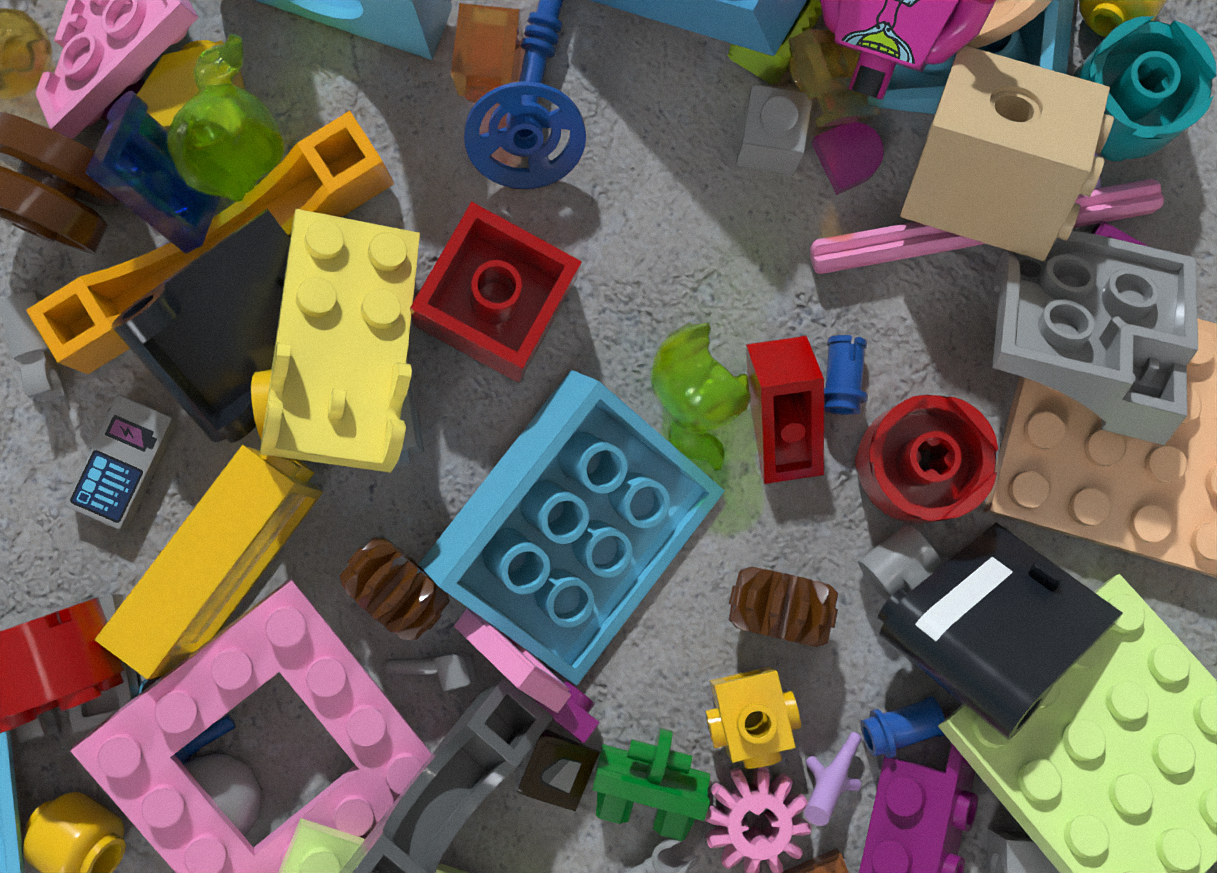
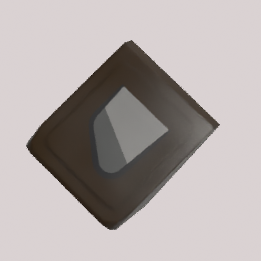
[516,729,600,812]

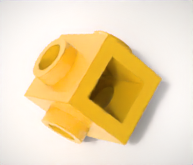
[705,666,801,769]

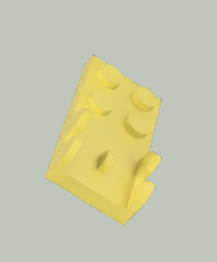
[260,209,420,473]

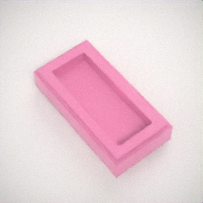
[454,609,571,713]

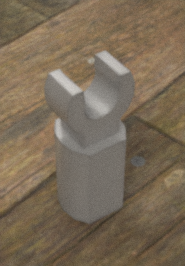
[0,291,67,402]

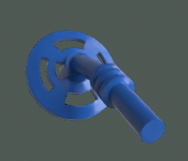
[464,0,586,189]

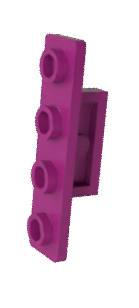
[859,744,978,873]

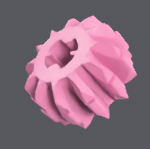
[705,766,812,873]

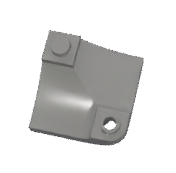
[992,231,1198,445]

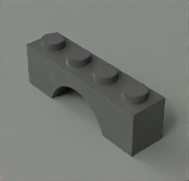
[339,676,553,873]

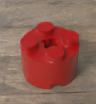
[855,395,998,524]
[0,597,124,733]

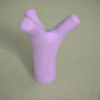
[804,732,862,826]

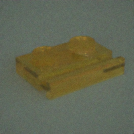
[788,29,880,127]

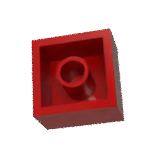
[410,201,582,383]

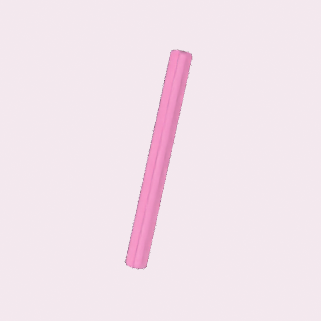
[810,179,1164,274]

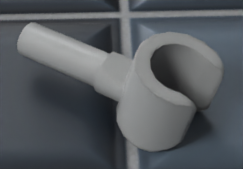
[386,651,476,691]
[623,834,700,873]

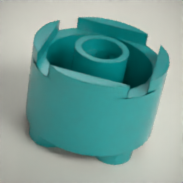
[1073,16,1217,162]

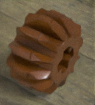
[339,537,450,640]
[729,567,838,647]

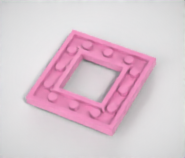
[70,578,432,873]

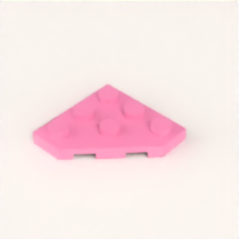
[35,0,199,139]

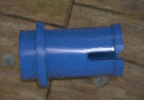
[824,335,868,415]
[860,696,945,759]

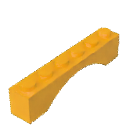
[26,111,395,374]

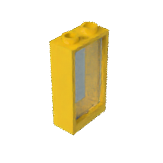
[94,445,323,680]

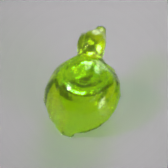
[168,34,284,201]
[650,322,752,471]

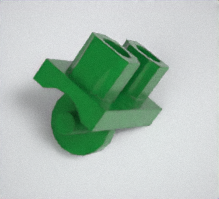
[592,728,710,841]

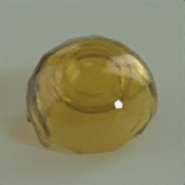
[0,8,52,100]

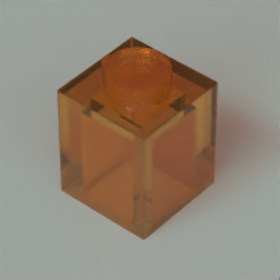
[451,3,523,105]

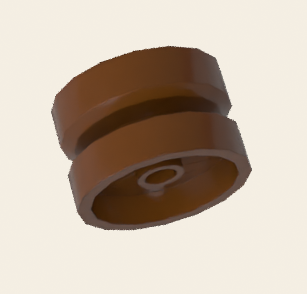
[0,112,130,255]

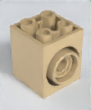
[900,45,1114,261]

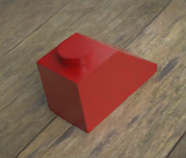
[746,335,824,484]

